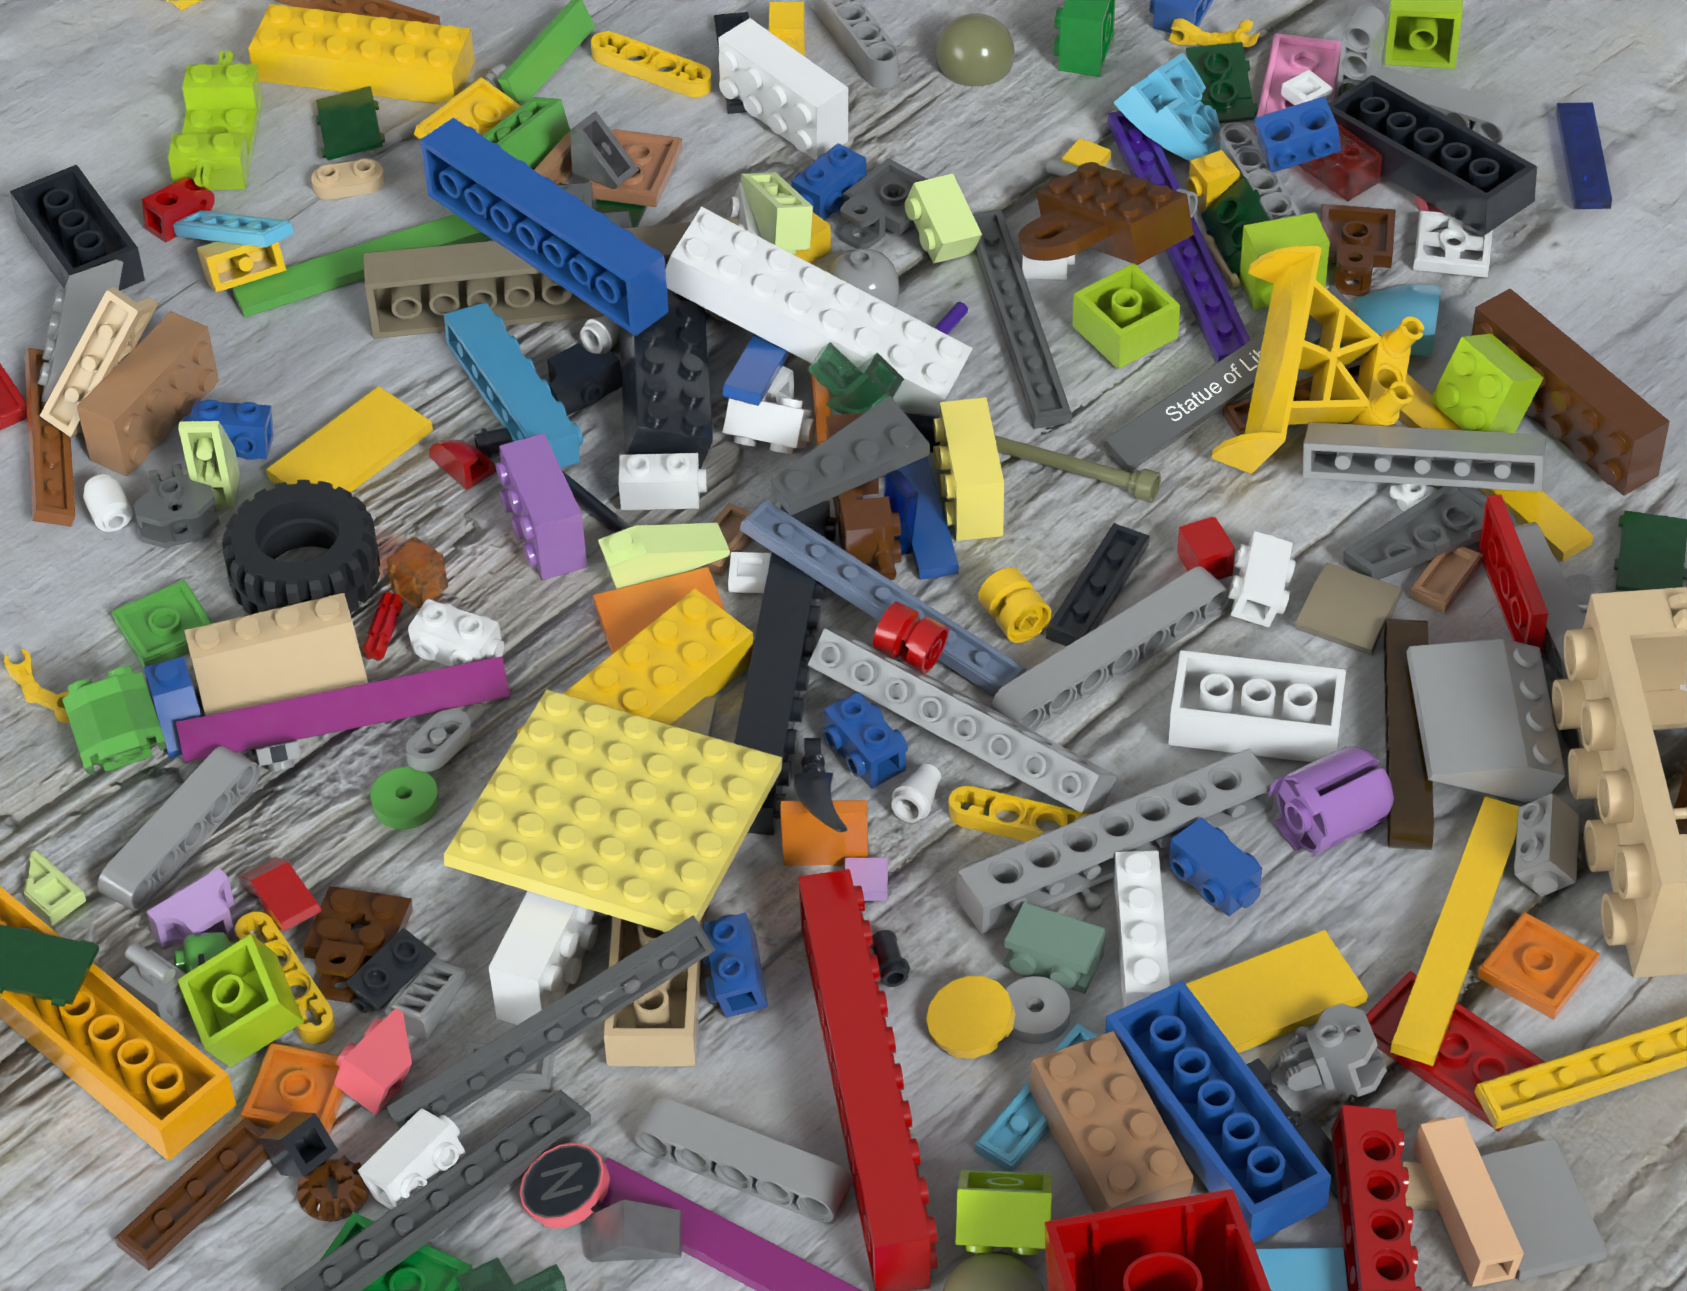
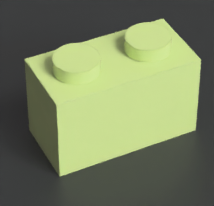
[905,174,982,264]

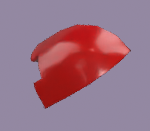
[429,440,497,490]

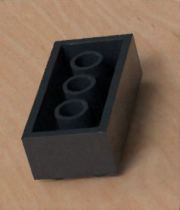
[10,164,145,291]

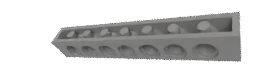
[808,628,1117,814]
[955,749,1275,934]

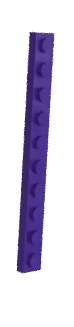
[1108,111,1251,364]

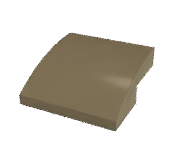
[1295,562,1403,656]

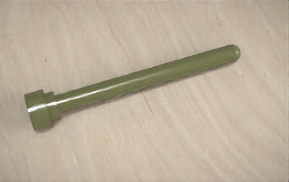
[995,435,1161,503]

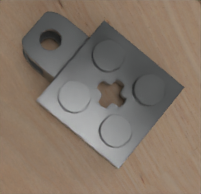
[840,158,928,249]

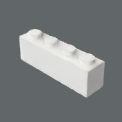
[1114,851,1170,1008]

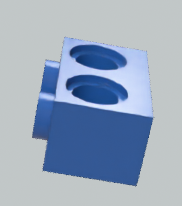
[1254,96,1341,173]

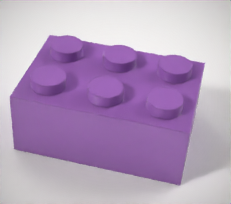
[496,433,587,581]

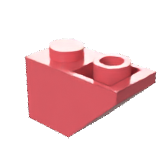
[334,1008,412,1115]

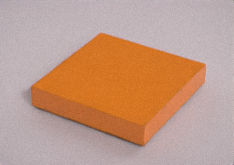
[781,800,868,866]
[1477,912,1600,1020]
[240,1043,346,1135]

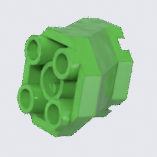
[62,666,168,774]

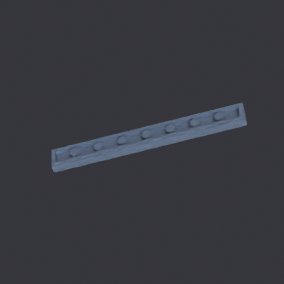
[740,499,1027,696]

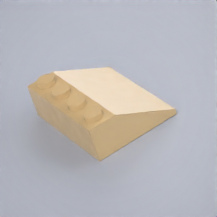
[184,593,368,716]

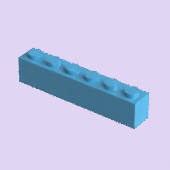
[444,302,583,468]

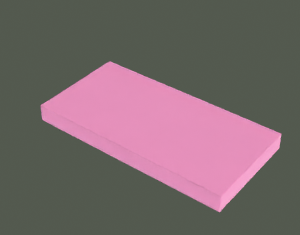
[1254,33,1342,135]

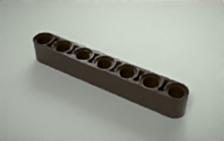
[1384,619,1434,850]

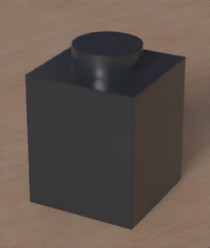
[258,1112,338,1177]

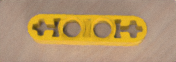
[591,31,712,98]
[948,786,1092,842]
[235,912,336,1045]

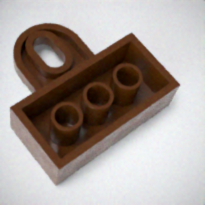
[1018,162,1194,265]

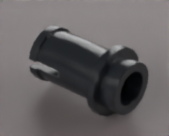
[474,427,513,458]
[870,930,910,987]

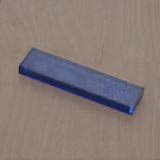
[1556,102,1612,209]

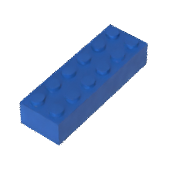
[1105,980,1331,1243]

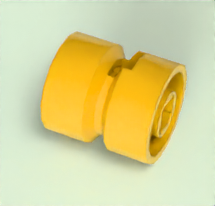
[978,567,1052,643]

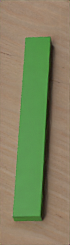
[231,214,491,318]

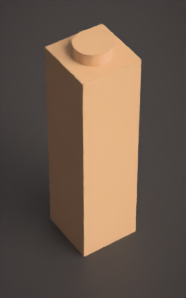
[1412,1116,1524,1287]

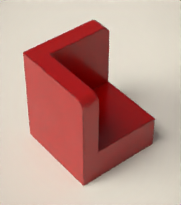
[1177,517,1235,580]

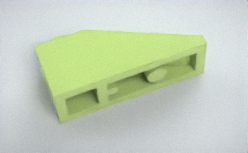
[741,172,813,254]
[178,421,240,509]
[598,523,731,589]

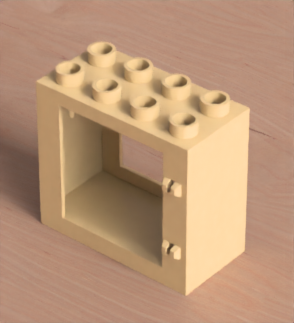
[1552,587,1687,978]

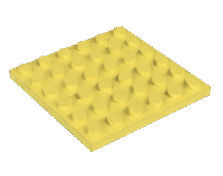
[444,689,782,932]

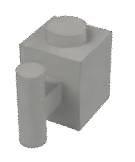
[120,943,189,1025]

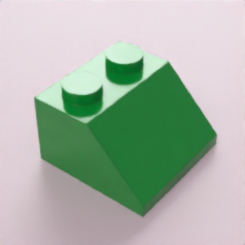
[1053,0,1116,77]

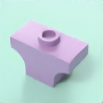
[146,868,235,948]

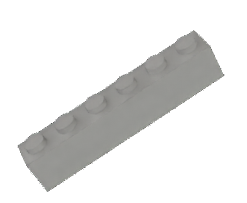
[1303,422,1546,492]

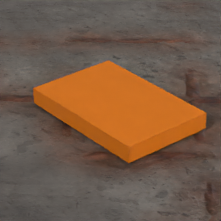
[593,567,726,654]

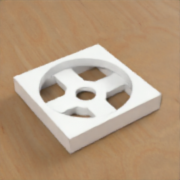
[1413,211,1493,278]

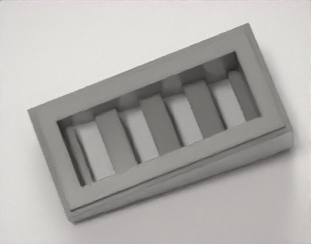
[385,958,468,1041]

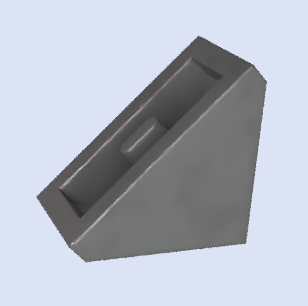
[570,111,639,189]
[589,1199,682,1262]

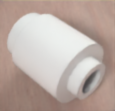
[83,474,133,532]

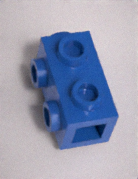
[791,143,866,220]
[183,400,274,460]
[822,692,908,789]
[1169,817,1262,917]
[703,912,768,1018]

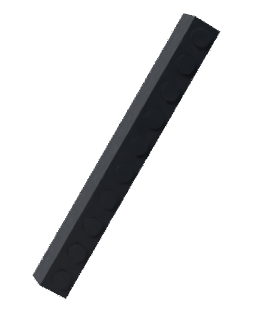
[734,501,837,835]

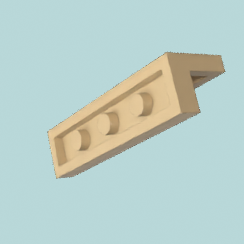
[40,287,159,437]

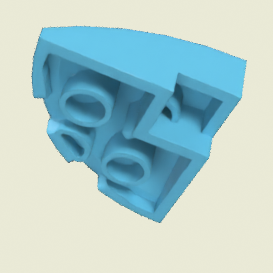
[1113,53,1220,161]
[1318,284,1442,357]

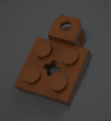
[1320,204,1396,296]
[303,886,413,1003]

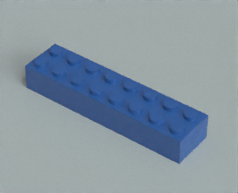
[420,117,669,336]

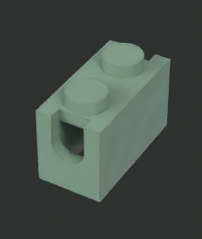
[1004,902,1105,994]

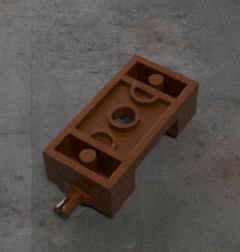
[826,412,901,580]

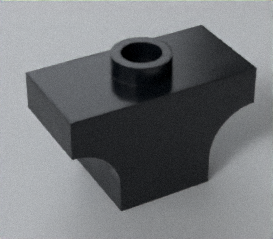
[547,343,622,416]

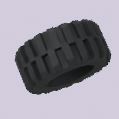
[222,480,380,615]

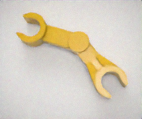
[1169,18,1260,47]
[4,648,70,723]

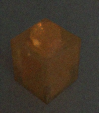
[387,536,448,610]

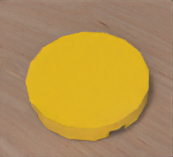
[926,976,1016,1059]

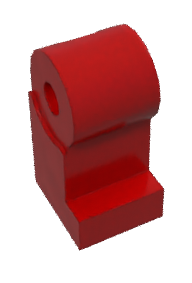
[142,177,215,243]

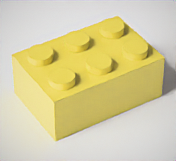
[933,397,1004,541]

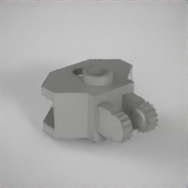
[1277,1003,1387,1097]

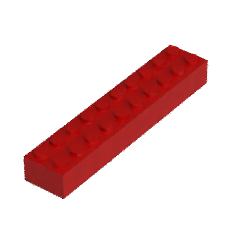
[798,869,938,1291]

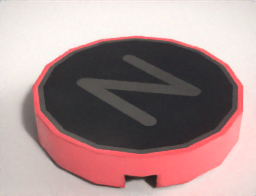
[520,1143,610,1229]

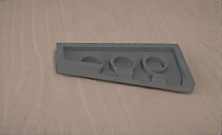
[770,396,930,516]
[1343,486,1515,580]

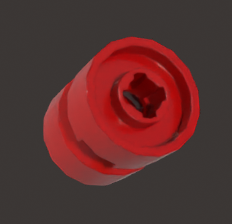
[872,601,949,674]

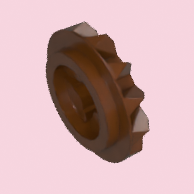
[296,1155,370,1222]

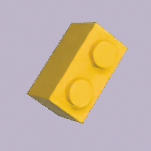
[196,241,286,293]

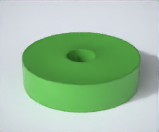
[370,767,439,829]

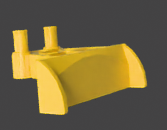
[1211,246,1424,474]

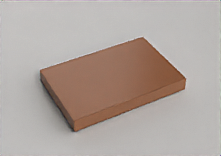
[587,129,682,207]

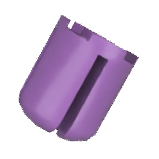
[1269,746,1394,857]

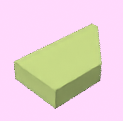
[24,849,86,926]

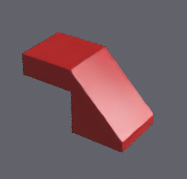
[238,857,321,931]

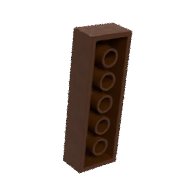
[1471,288,1670,496]

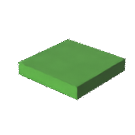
[111,579,213,667]

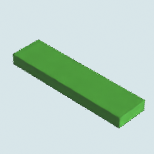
[498,0,596,106]

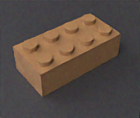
[77,311,219,476]
[1028,1031,1194,1213]

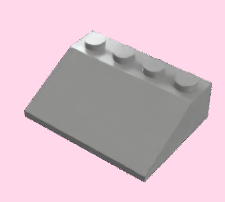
[1406,639,1565,803]

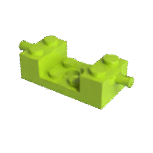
[168,50,263,190]

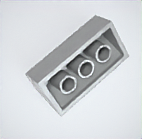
[38,260,123,403]

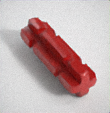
[362,591,403,661]

